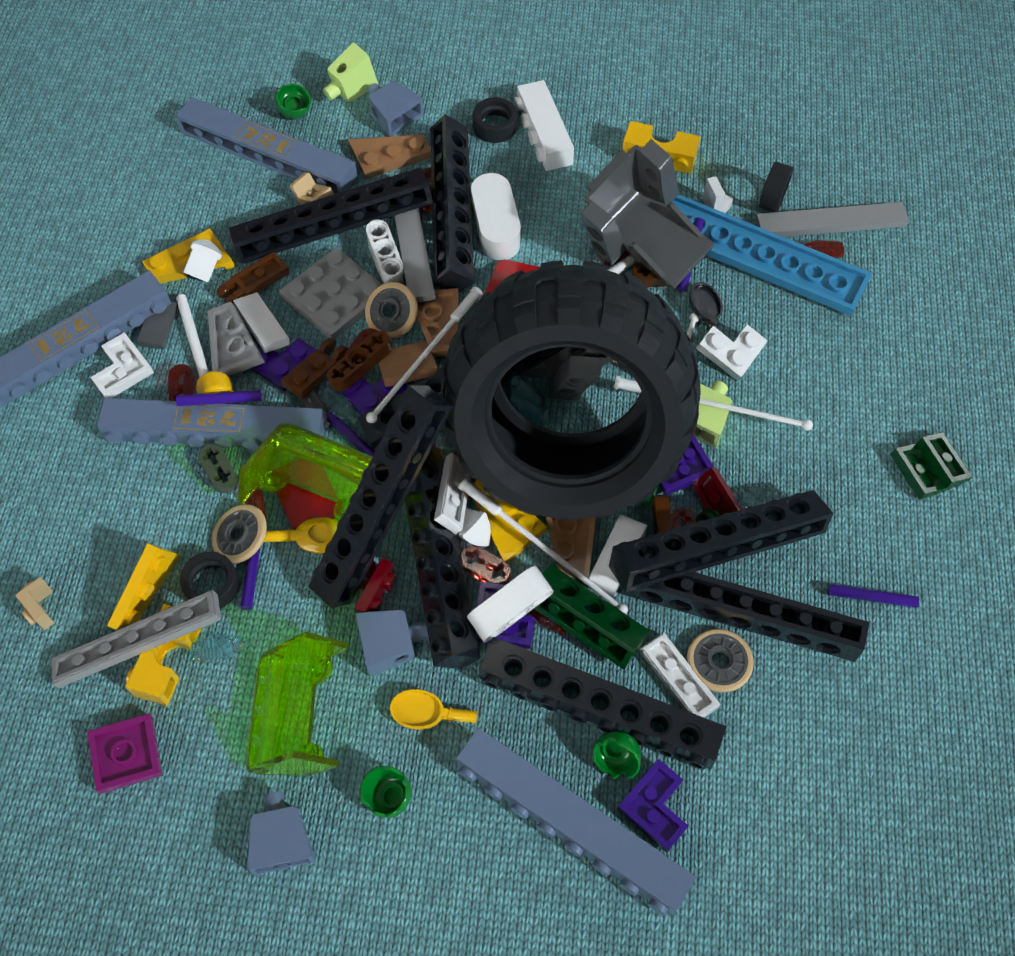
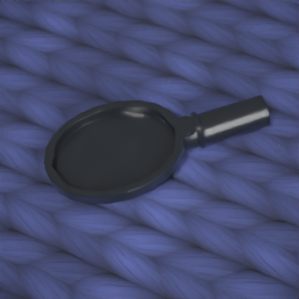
[689,282,723,331]

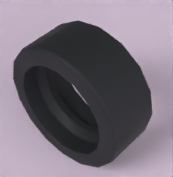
[472,97,518,143]
[758,161,794,212]
[179,552,240,608]

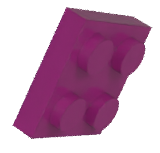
[87,713,163,794]

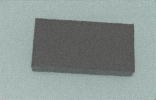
[137,302,178,349]

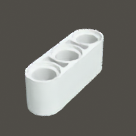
[366,220,405,285]
[589,514,648,597]
[467,566,554,643]

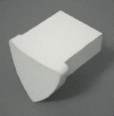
[702,176,733,213]
[184,239,222,282]
[457,508,491,546]

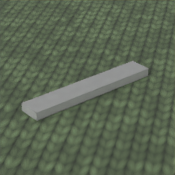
[755,202,909,237]
[395,208,436,303]
[51,590,221,688]

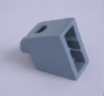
[368,81,424,137]
[356,610,429,677]
[248,792,316,876]

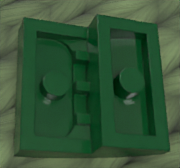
[890,432,972,500]

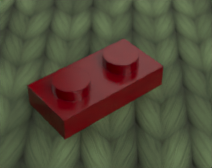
[691,467,743,515]
[354,558,396,614]

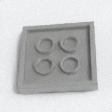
[279,247,382,339]

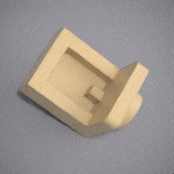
[290,172,334,205]
[15,577,54,630]

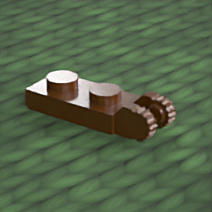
[217,252,290,305]
[281,337,349,398]

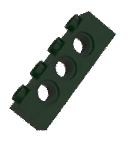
[534,564,650,670]

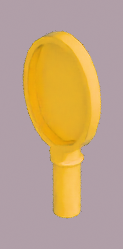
[263,517,338,554]
[390,689,478,730]

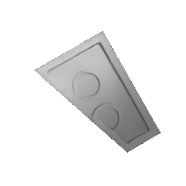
[208,302,265,376]

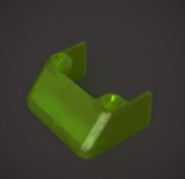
[238,423,373,521]
[246,632,349,776]

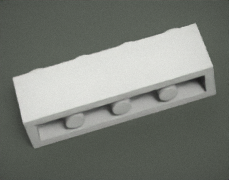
[514,80,574,171]

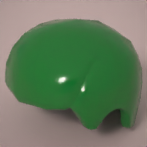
[275,83,311,120]
[593,732,641,779]
[360,766,412,818]

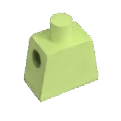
[323,42,379,102]
[694,381,732,449]

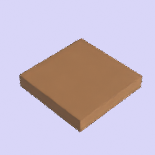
[378,341,438,387]

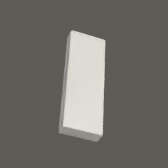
[233,292,290,353]
[434,453,471,534]
[639,633,721,718]

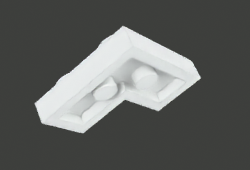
[696,325,768,381]
[91,332,154,398]

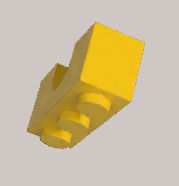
[622,121,701,174]
[125,604,202,706]

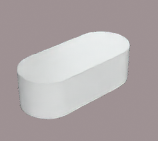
[471,173,521,261]

